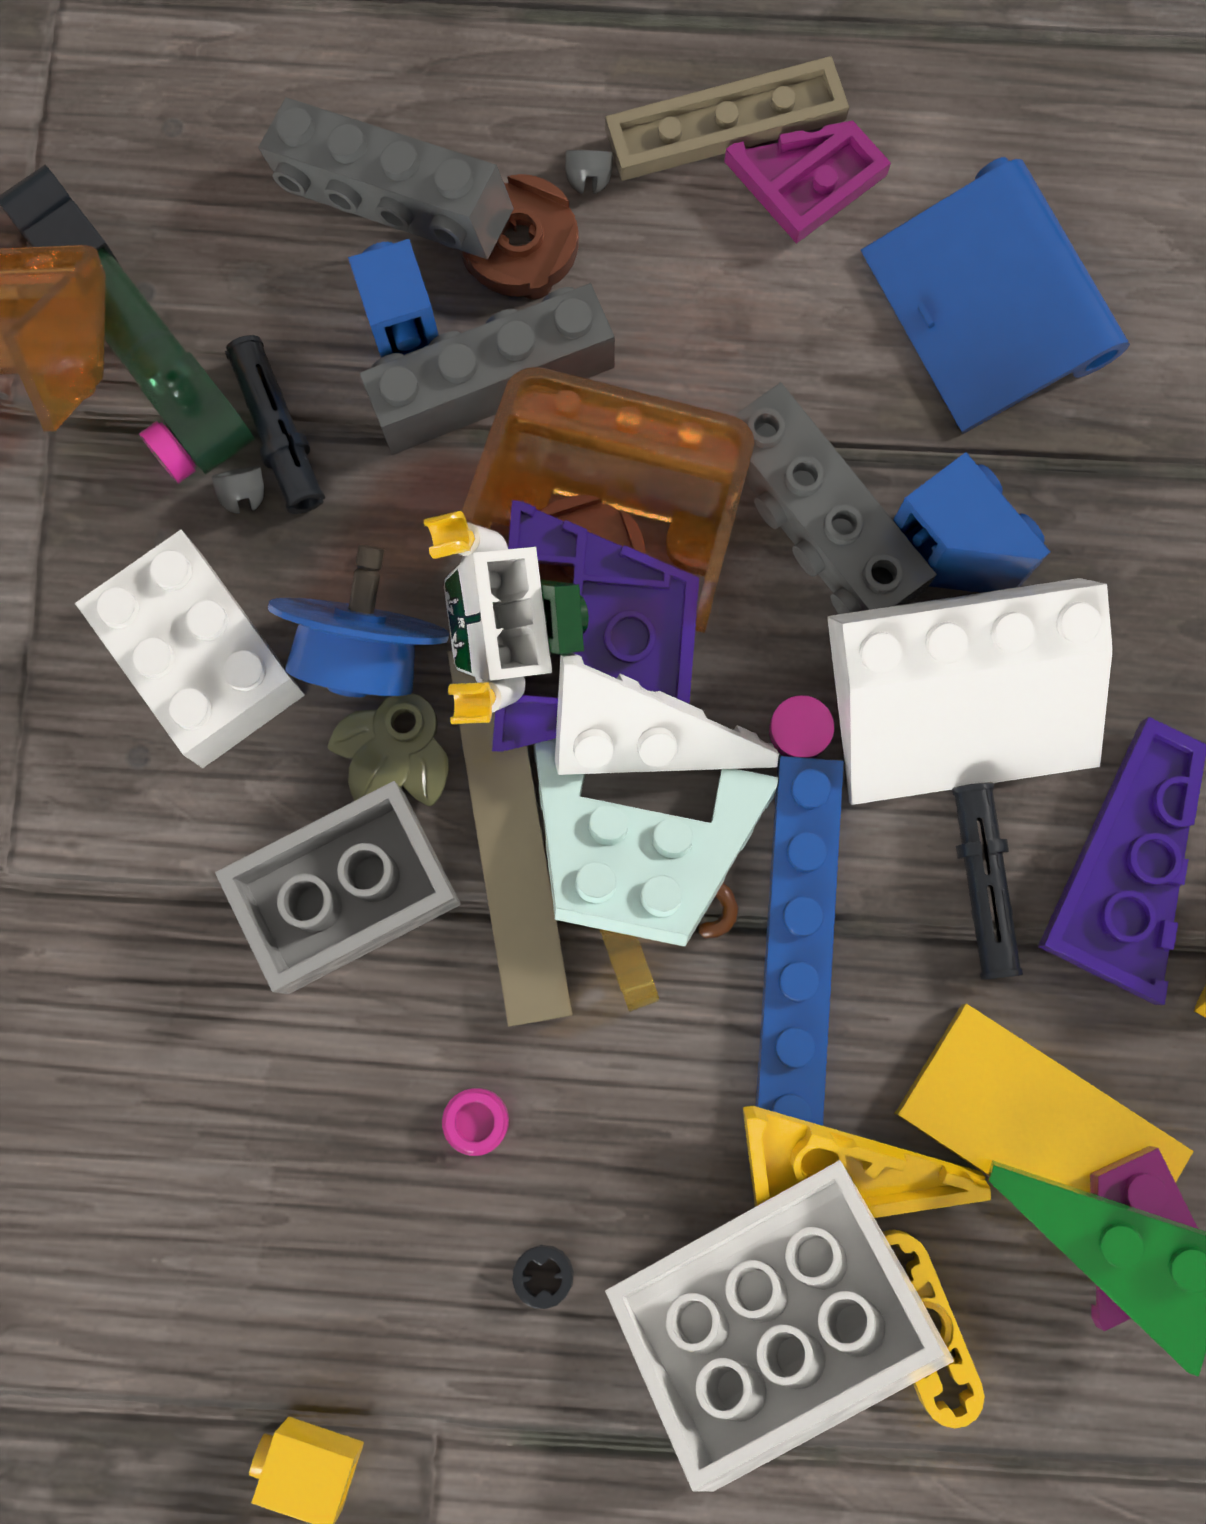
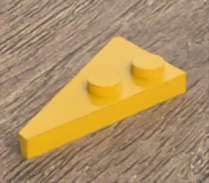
[743,1106,991,1218]

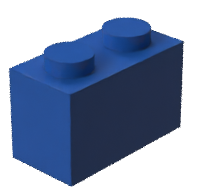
[348,239,439,358]

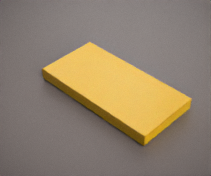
[894,1003,1194,1193]

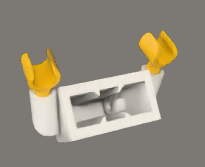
[424,511,552,724]

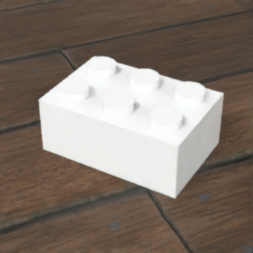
[75,529,305,768]

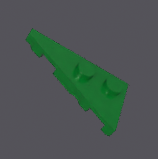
[988,1160,1206,1377]

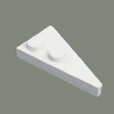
[555,653,779,775]

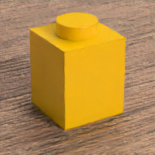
[249,1416,364,1524]

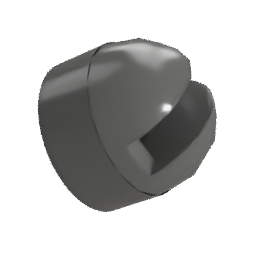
[565,150,613,194]
[212,466,265,514]

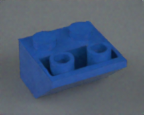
[893,452,1051,593]

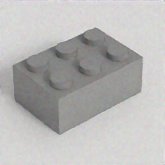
[215,781,461,994]

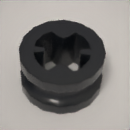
[512,1245,574,1309]

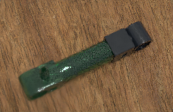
[0,164,255,475]

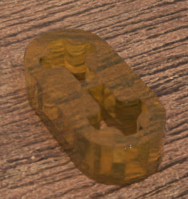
[599,929,660,1012]

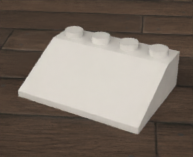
[827,578,1112,805]
[605,1160,954,1492]

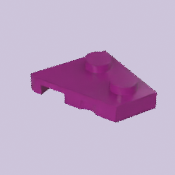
[724,120,891,244]

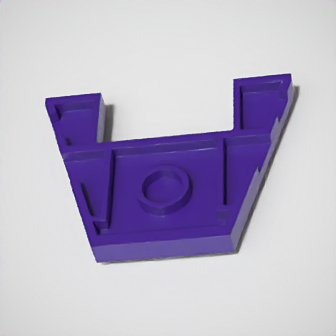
[492,500,699,752]

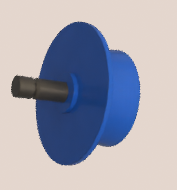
[268,545,449,697]

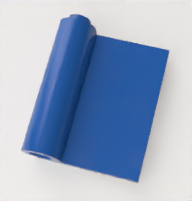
[861,157,1130,434]

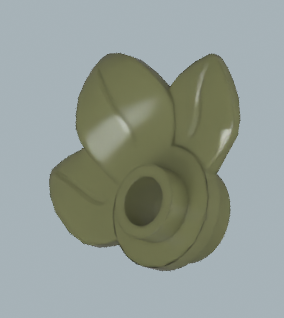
[327,693,449,807]

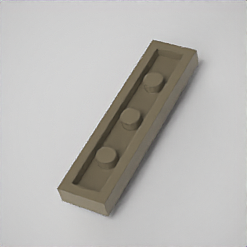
[605,56,850,181]

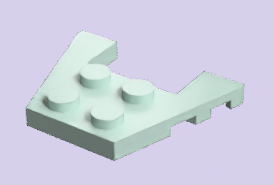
[534,739,779,946]

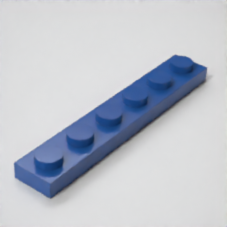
[756,756,844,1126]

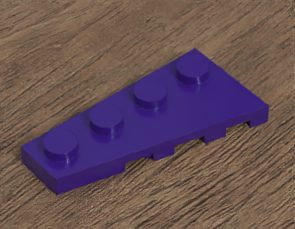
[1038,717,1206,1005]

